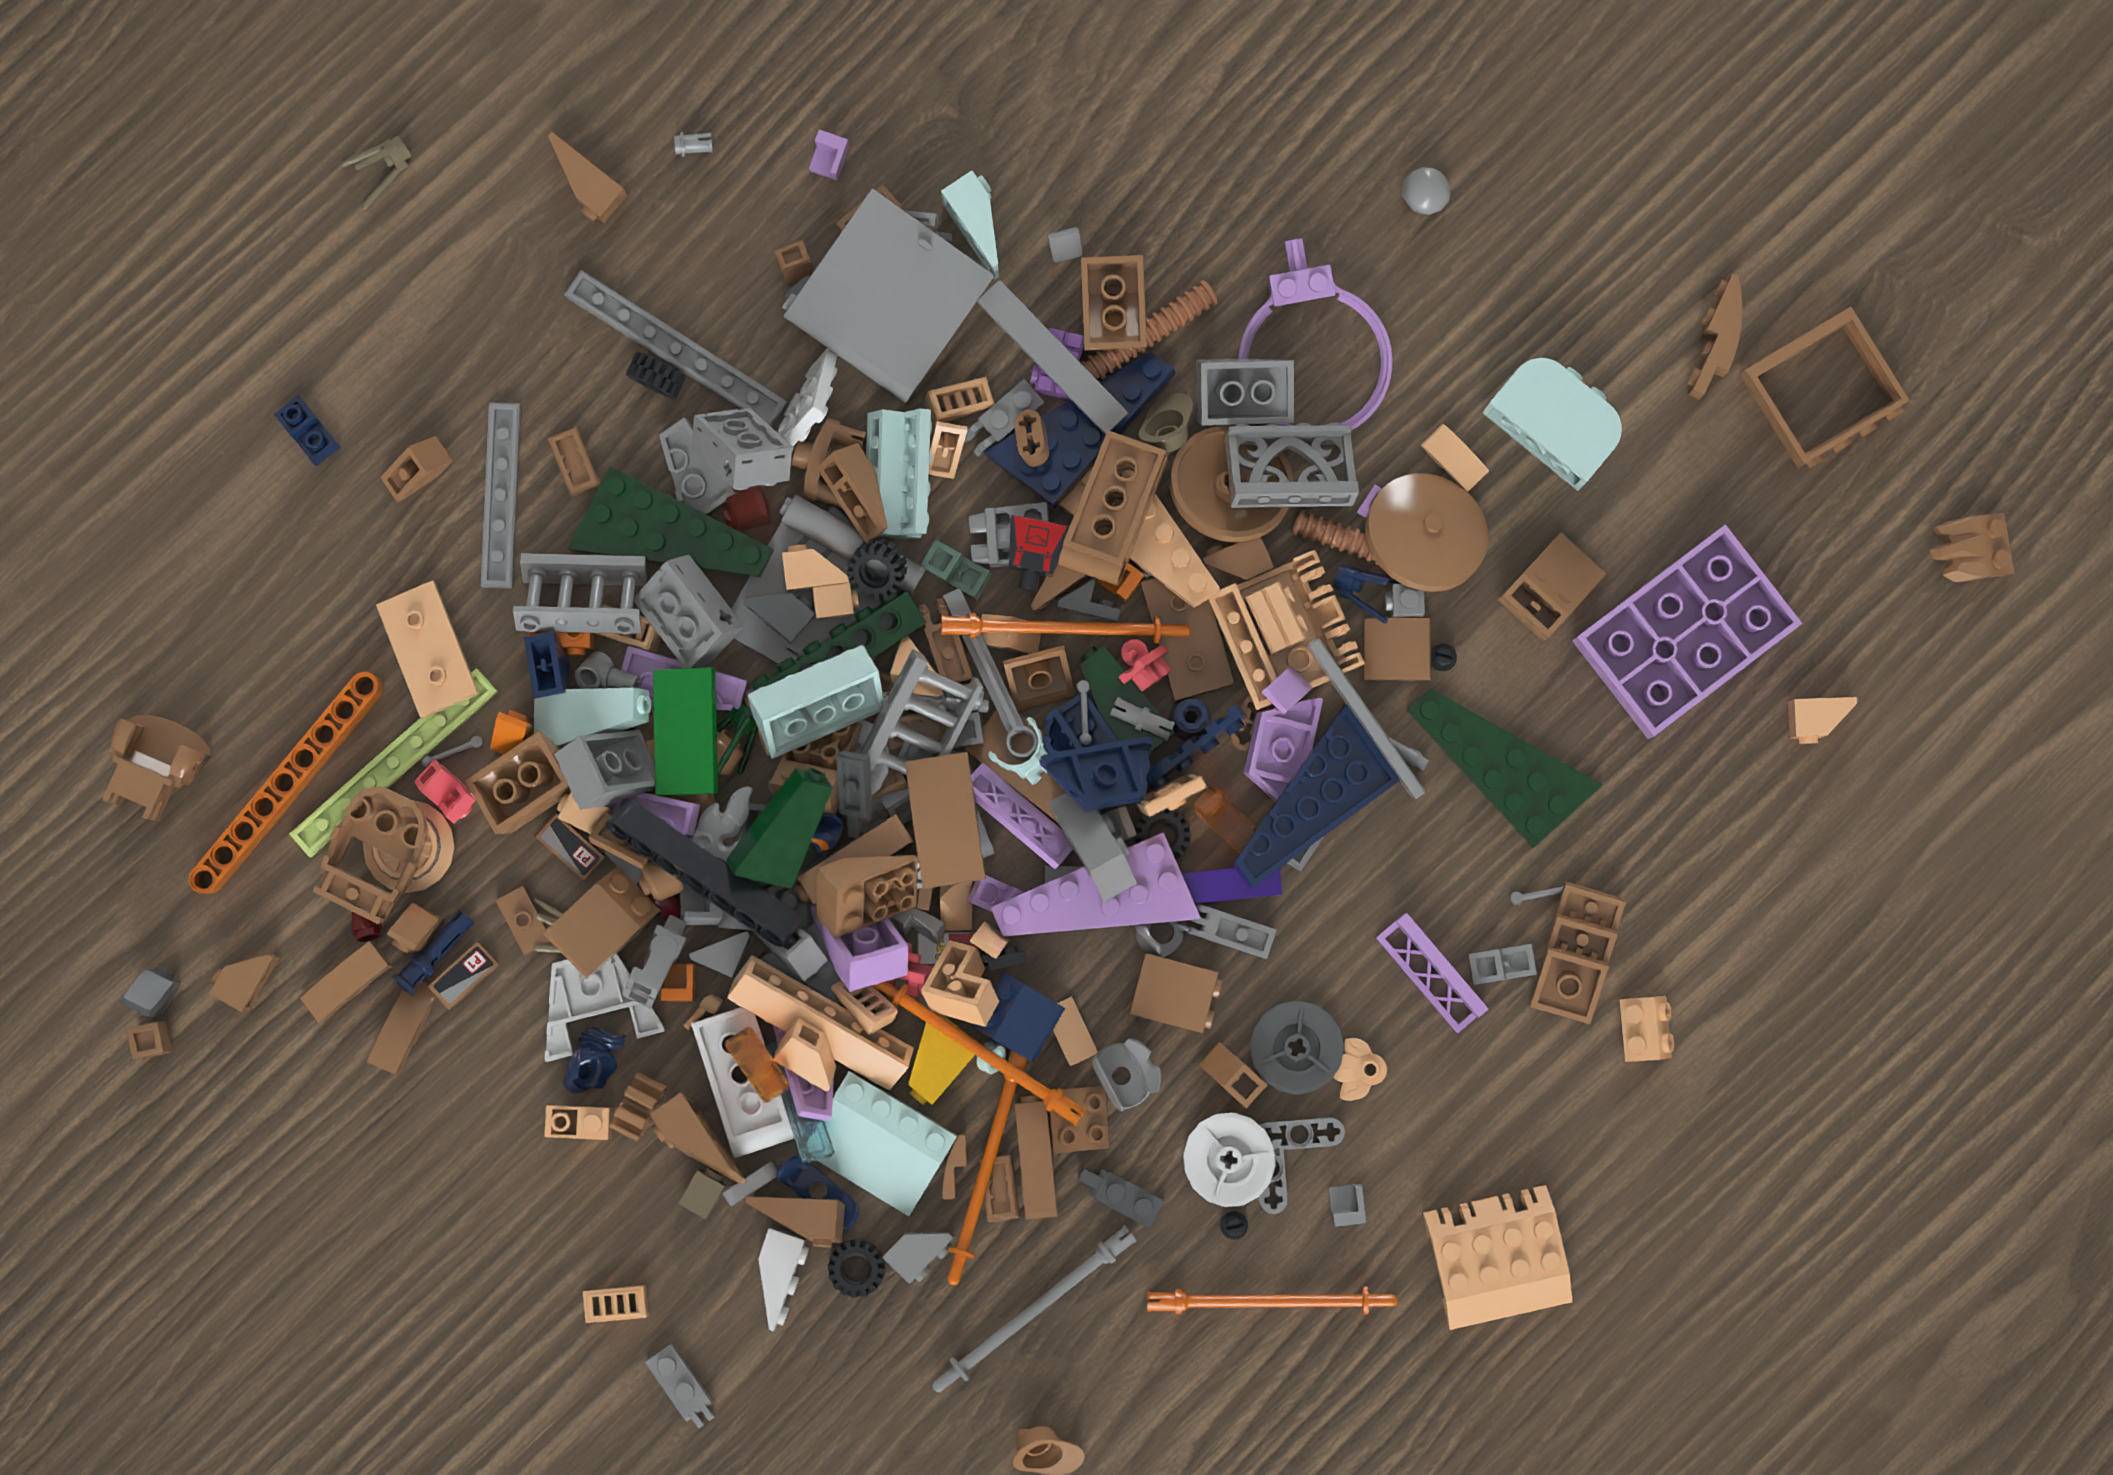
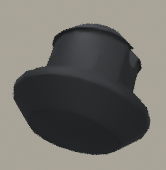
[1431,644,1457,671]
[1220,1211,1248,1240]

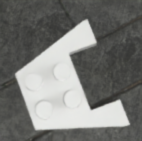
[544,953,666,1062]

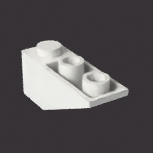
[758,1226,810,1331]

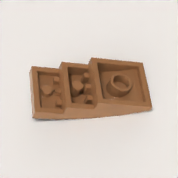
[965,710,1067,824]
[905,752,986,889]
[1530,882,1626,1024]

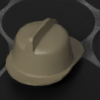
[1138,393,1193,459]

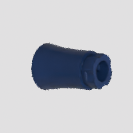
[1168,698,1212,741]

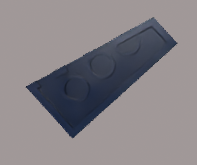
[1146,705,1247,791]

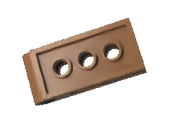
[1058,430,1168,586]

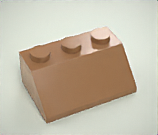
[465,731,571,834]

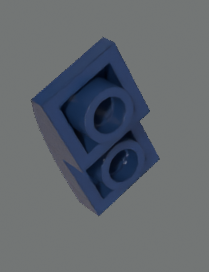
[274,395,340,466]

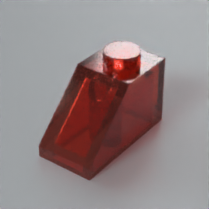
[723,485,772,531]

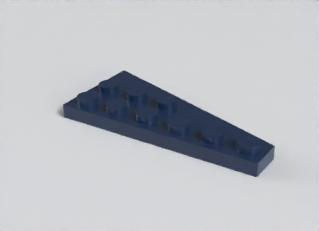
[984,351,1175,509]
[1233,704,1400,888]

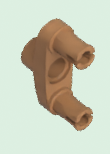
[791,418,866,509]

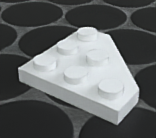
[777,348,837,451]

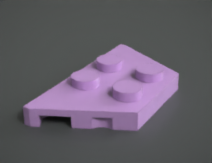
[1244,698,1323,802]

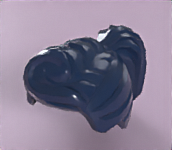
[563,1027,627,1094]

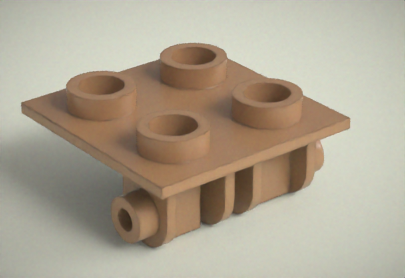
[1049,1086,1110,1153]

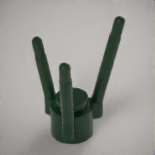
[717,704,759,774]

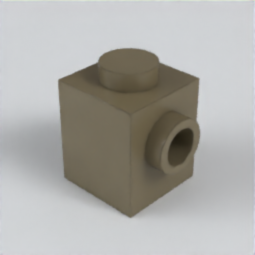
[678,1167,727,1219]

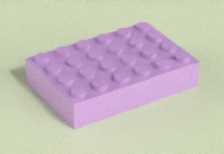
[1572,524,1802,739]

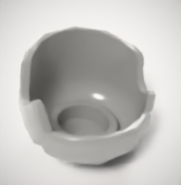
[1401,167,1451,215]

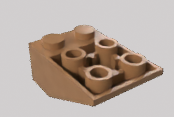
[1498,532,1606,642]
[770,722,862,815]
[816,855,918,938]

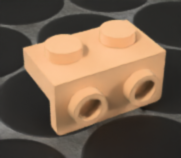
[1620,996,1674,1062]

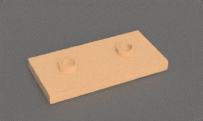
[376,580,479,719]
[1135,773,1206,817]

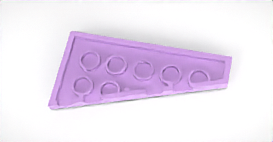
[991,833,1201,936]

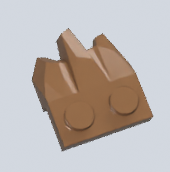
[1929,513,2015,583]

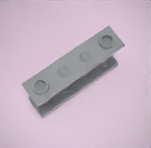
[513,553,648,634]
[859,649,984,775]

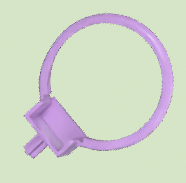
[1238,238,1393,430]

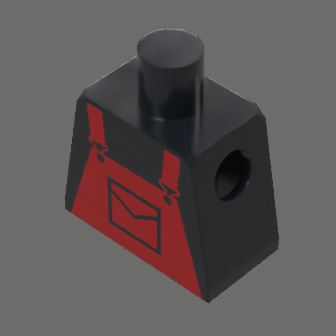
[1009,515,1070,592]

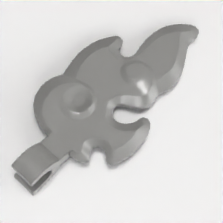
[689,787,753,866]

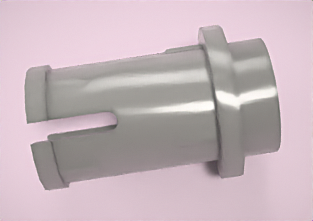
[674,132,713,157]

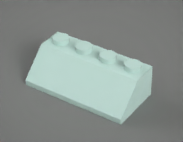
[748,645,885,759]

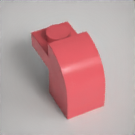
[414,759,476,824]

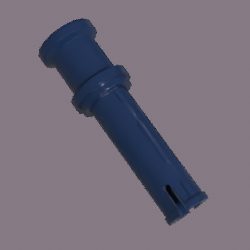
[392,910,474,996]

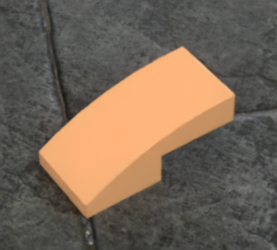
[1421,424,1489,492]
[970,921,1011,959]

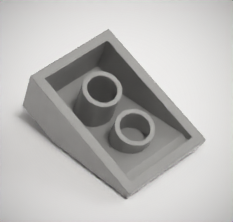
[1196,359,1294,426]
[555,730,655,810]

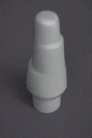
[1389,738,1430,771]

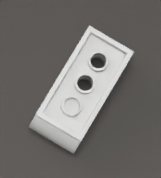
[691,1007,794,1158]

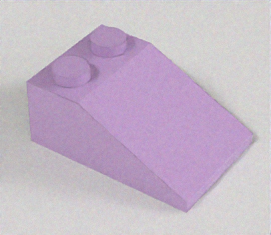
[811,905,908,992]

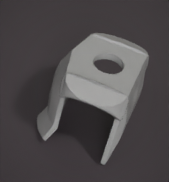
[1093,1038,1161,1112]

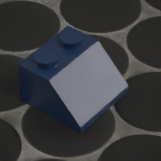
[971,971,1065,1063]

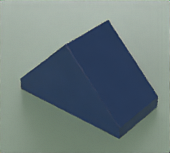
[524,631,571,699]

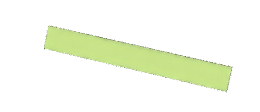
[289,668,498,858]

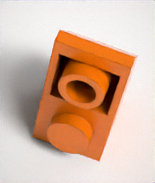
[490,709,534,755]

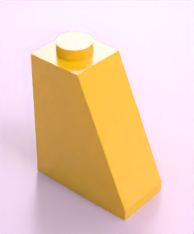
[908,1012,975,1105]

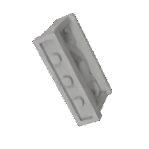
[1224,423,1359,508]

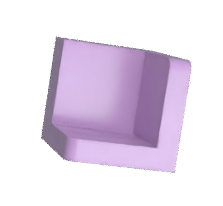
[809,130,850,181]

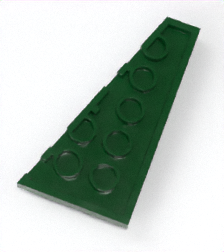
[568,466,774,577]
[1407,688,1602,848]

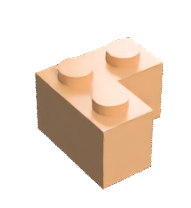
[921,940,999,1027]

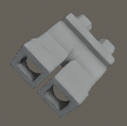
[969,502,1049,568]
[622,915,687,1009]

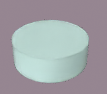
[977,1041,1006,1074]

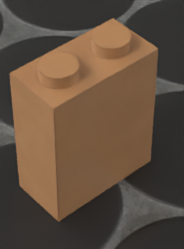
[1129,953,1222,1033]

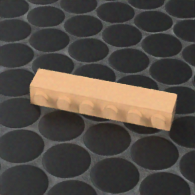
[727,955,914,1091]

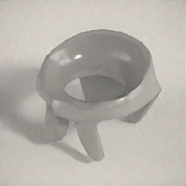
[1135,921,1189,958]

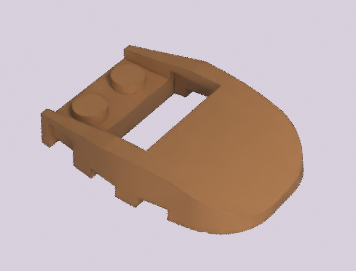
[313,787,428,924]

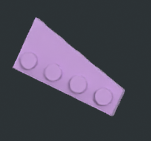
[621,645,749,710]

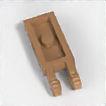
[918,597,973,683]

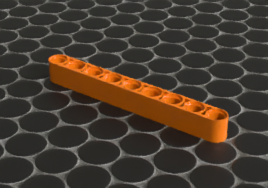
[189,672,384,894]

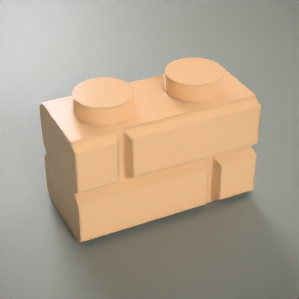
[1244,582,1308,656]

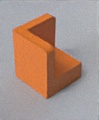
[1097,563,1144,603]
[661,963,696,1002]

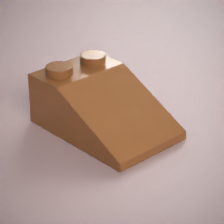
[1081,255,1147,351]
[543,866,661,979]
[650,1092,747,1185]

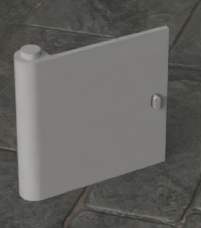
[782,188,995,403]
[731,495,926,671]

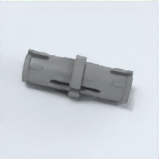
[1110,697,1175,741]

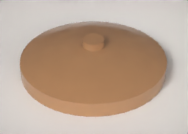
[1169,425,1294,542]
[1365,473,1489,592]

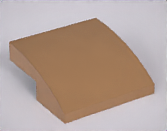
[1364,618,1431,681]

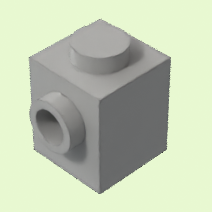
[1385,584,1425,618]

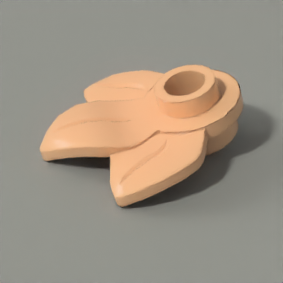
[1333,1038,1388,1101]

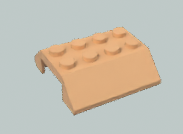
[1208,550,1365,710]
[1423,1185,1572,1330]

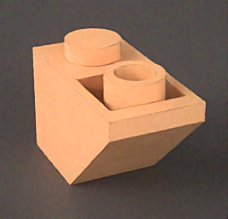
[557,792,612,834]
[773,1018,836,1092]
[545,1105,614,1140]

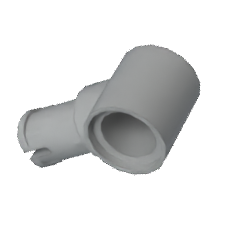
[574,651,640,689]

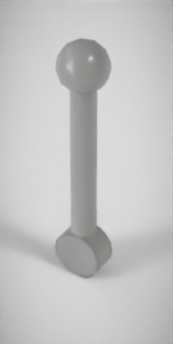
[1077,680,1092,746]
[421,736,483,768]
[1510,882,1570,905]

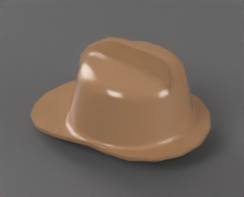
[1012,1426,1085,1475]

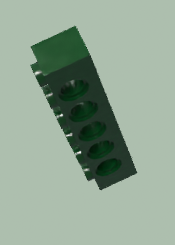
[746,591,927,695]

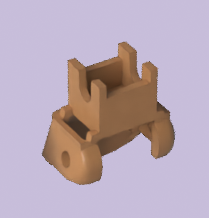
[102,715,212,822]

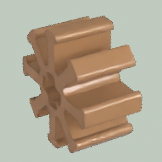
[610,1072,668,1142]

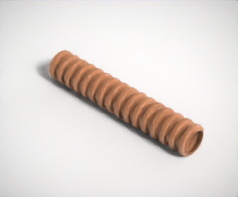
[1080,280,1218,380]
[1292,509,1378,565]

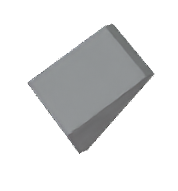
[689,931,752,978]

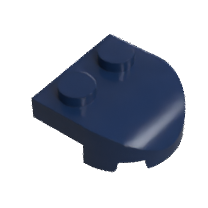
[1043,693,1119,753]

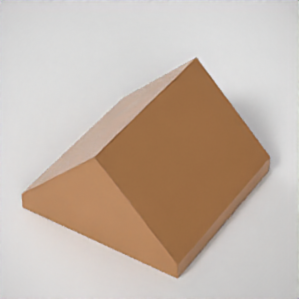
[1003,645,1076,711]

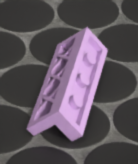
[971,763,1073,869]
[1376,913,1488,1033]

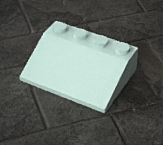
[802,1071,958,1216]

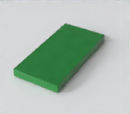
[653,667,718,796]

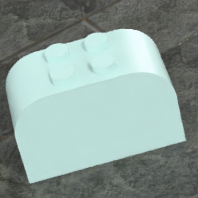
[1483,358,1622,491]

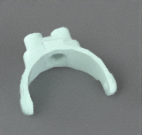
[988,717,1049,785]

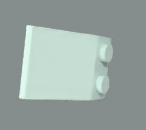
[941,171,999,280]

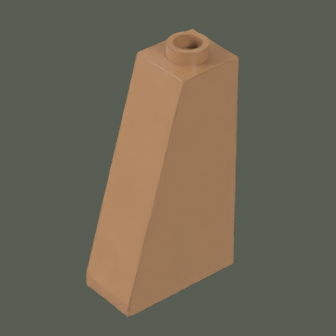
[794,815,913,907]
[1015,1095,1057,1220]

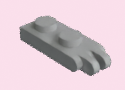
[645,1343,715,1428]

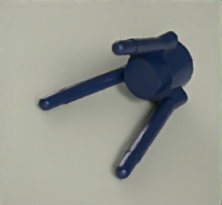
[1334,564,1401,624]

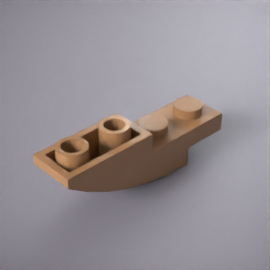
[1687,273,1743,400]

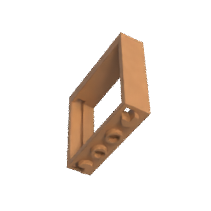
[1740,306,1910,469]

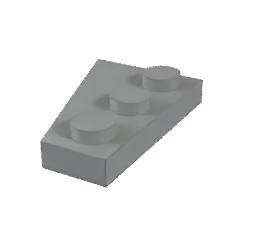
[659,418,738,515]

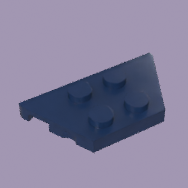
[1039,735,1153,812]

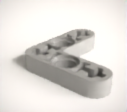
[1258,1117,1345,1214]

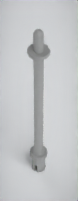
[932,1225,1137,1392]

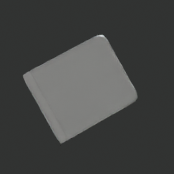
[1048,227,1083,263]

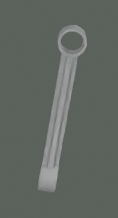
[943,588,1038,760]

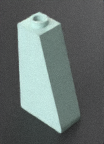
[534,688,651,749]

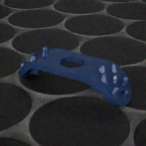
[776,1155,859,1230]

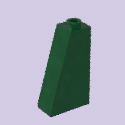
[1079,646,1175,755]
[726,768,833,889]

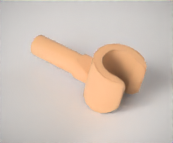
[683,994,723,1030]

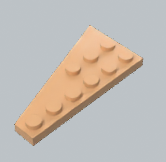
[1059,467,1220,608]

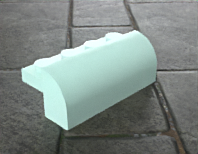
[866,408,933,539]

